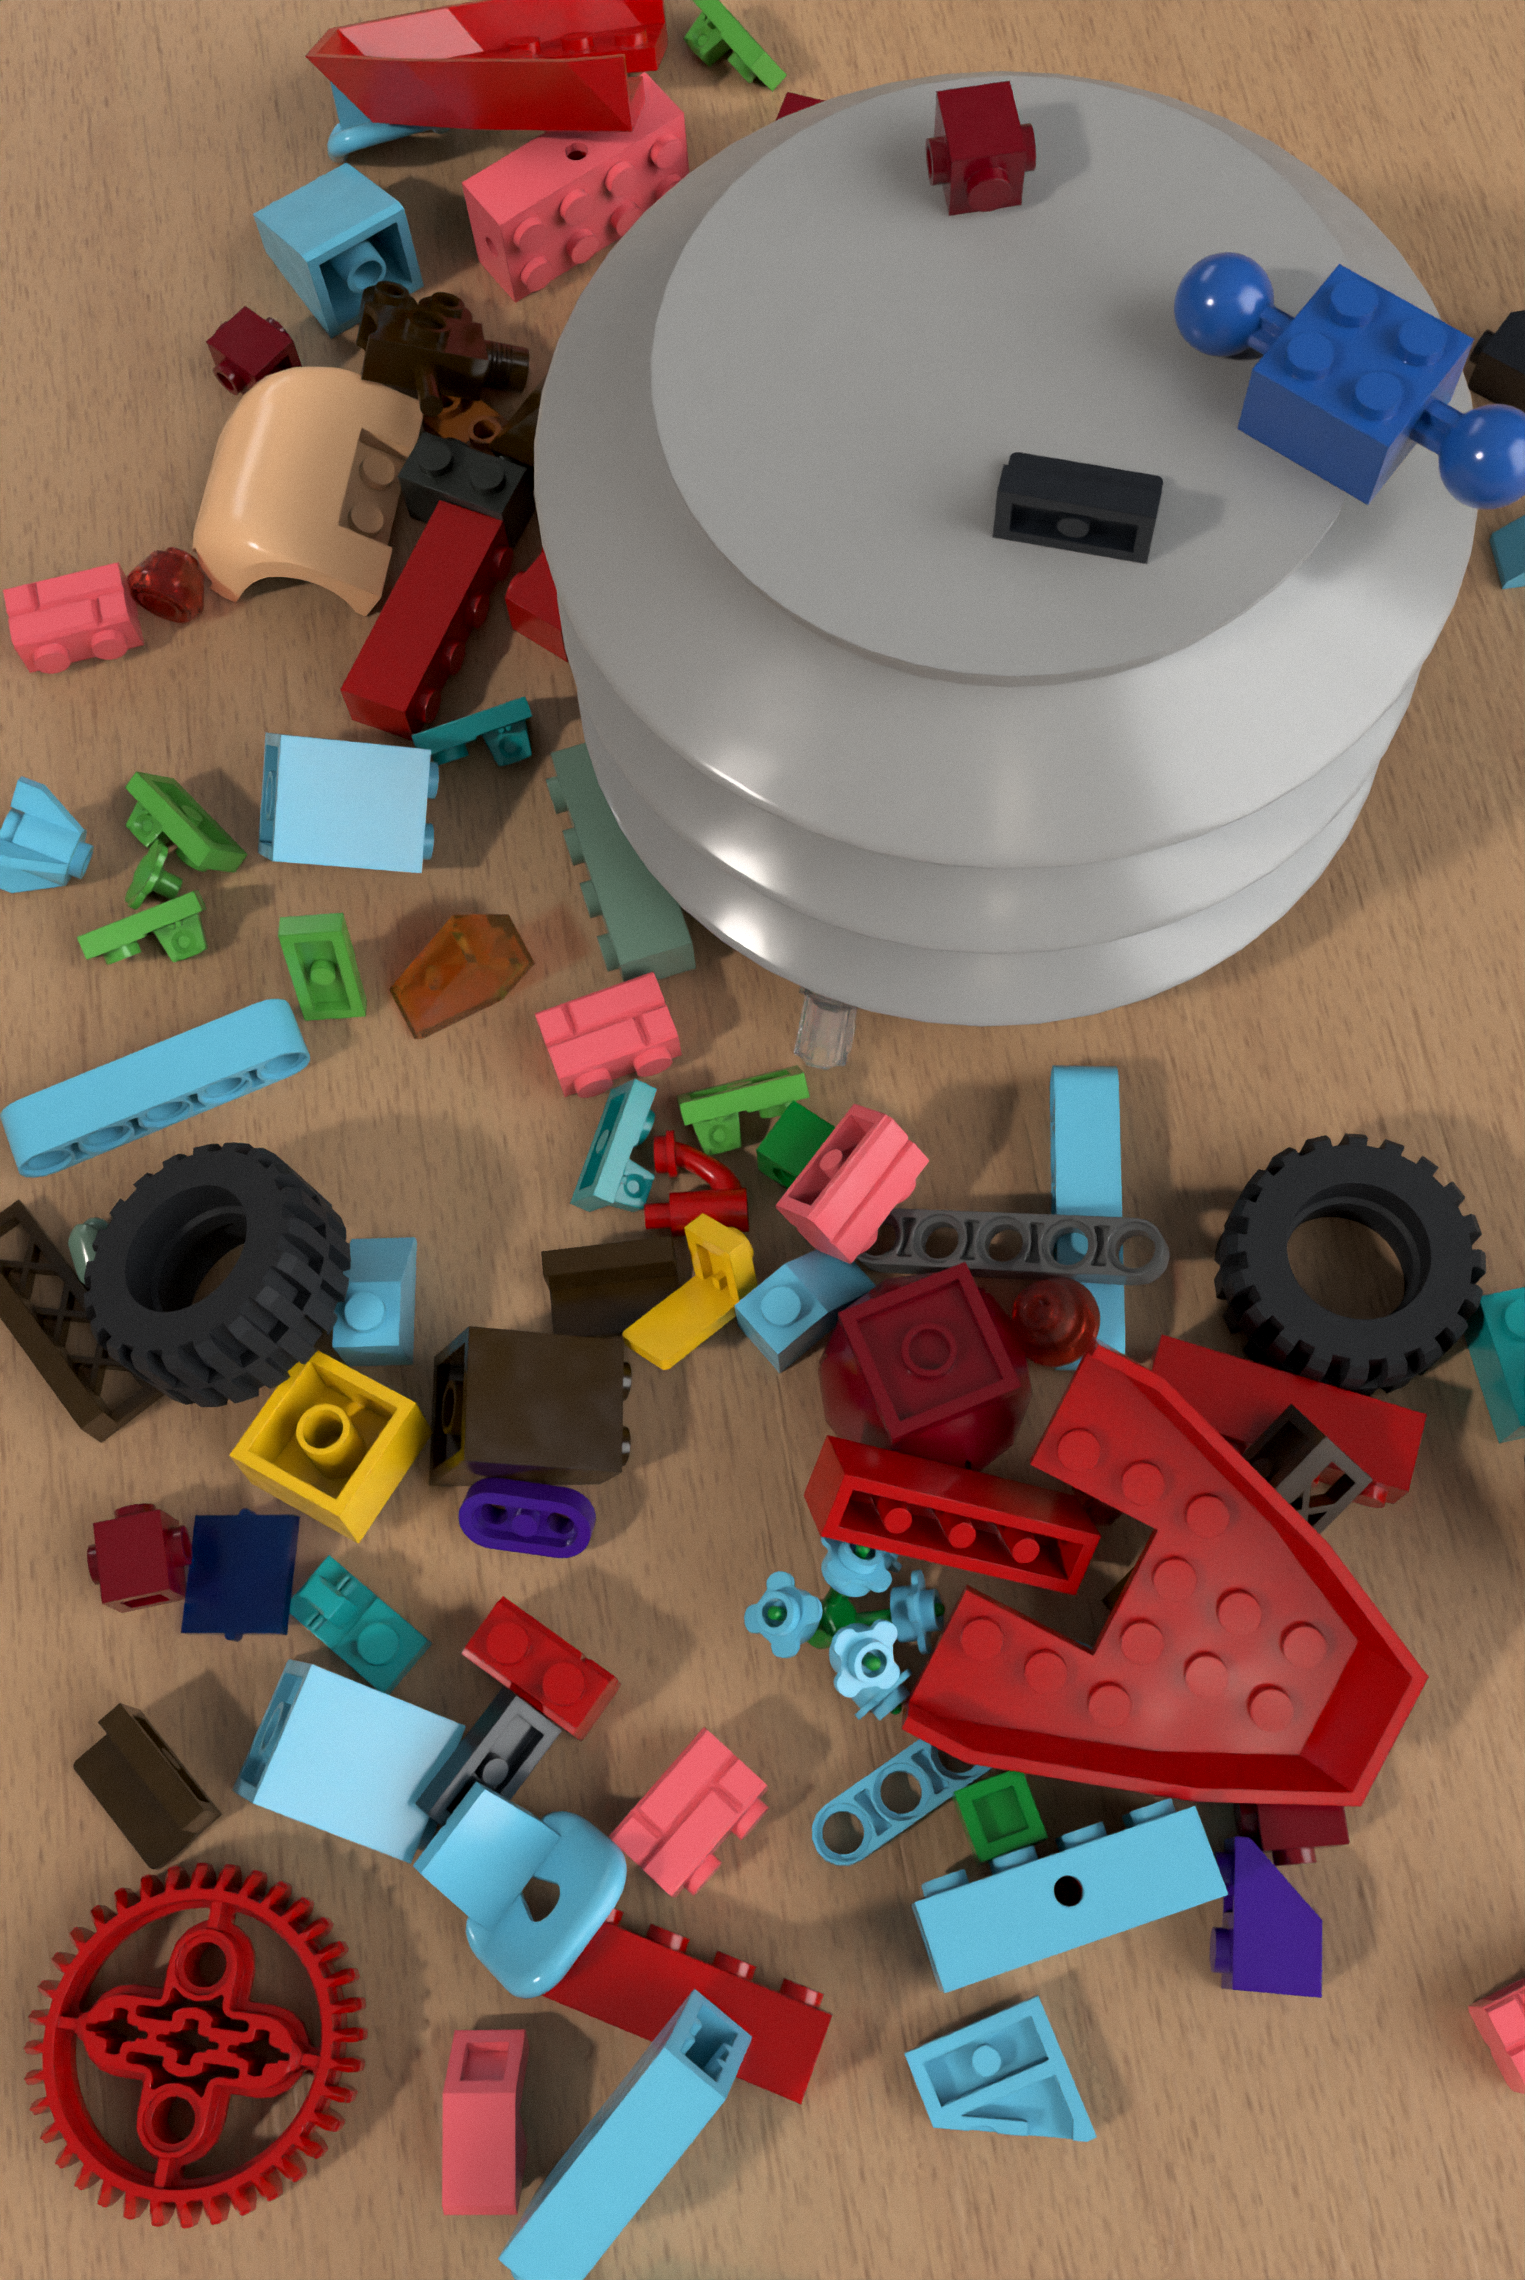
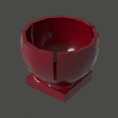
[818,1261,1033,1472]

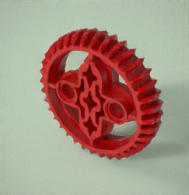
[23,1863,368,2228]

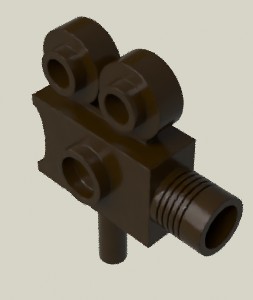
[356,281,530,417]

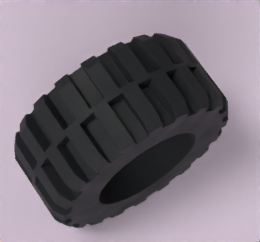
[1214,1133,1486,1397]
[84,1142,351,1407]

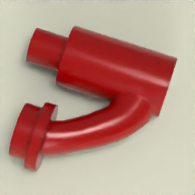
[644,1130,749,1237]

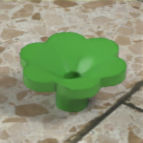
[125,839,183,910]

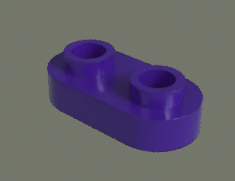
[458,1478,596,1558]

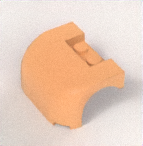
[192,367,424,616]

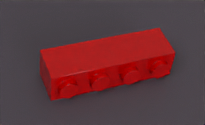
[340,500,513,741]
[1148,1334,1427,1508]
[803,1435,1101,1595]
[541,1908,833,2104]

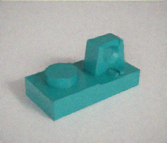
[411,696,532,767]
[570,1079,657,1212]
[284,1555,433,1695]

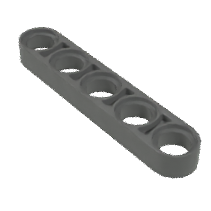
[856,1208,1170,1285]

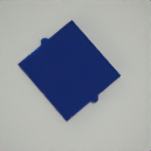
[181,1508,300,1642]

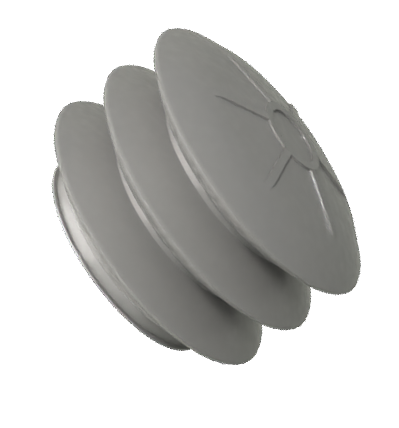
[534,71,1478,1027]

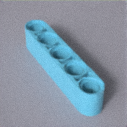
[0,999,310,1178]
[1050,1065,1125,1371]

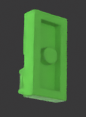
[684,0,787,92]
[125,771,248,873]
[77,890,208,965]
[278,913,367,1021]
[676,1065,810,1155]

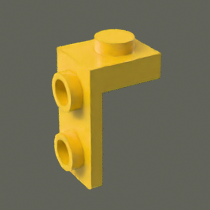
[622,1213,758,1370]

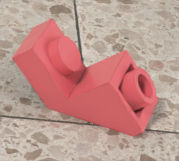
[442,2029,530,2215]

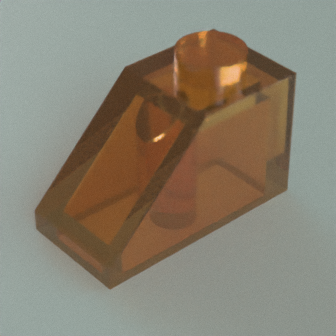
[389,914,535,1039]

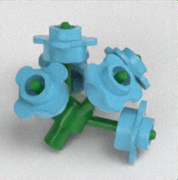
[744,1537,945,1721]

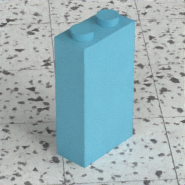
[498,1989,752,2280]

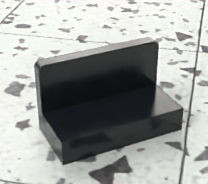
[993,452,1163,564]
[415,1686,562,1826]

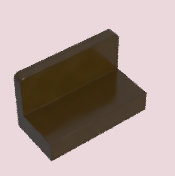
[541,1236,680,1338]
[73,1703,222,1869]

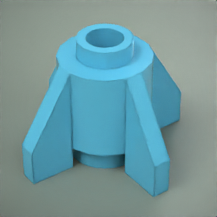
[0,776,94,893]

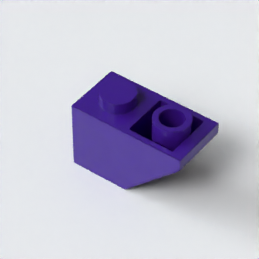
[1210,1836,1322,1998]

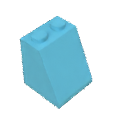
[253,162,424,339]
[258,732,439,873]
[232,1659,466,1864]

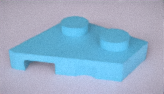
[904,1995,1097,2142]

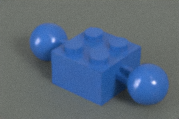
[1174,252,1525,510]

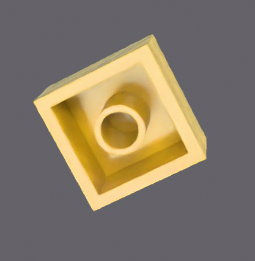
[229,1349,433,1544]

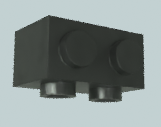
[398,431,536,550]

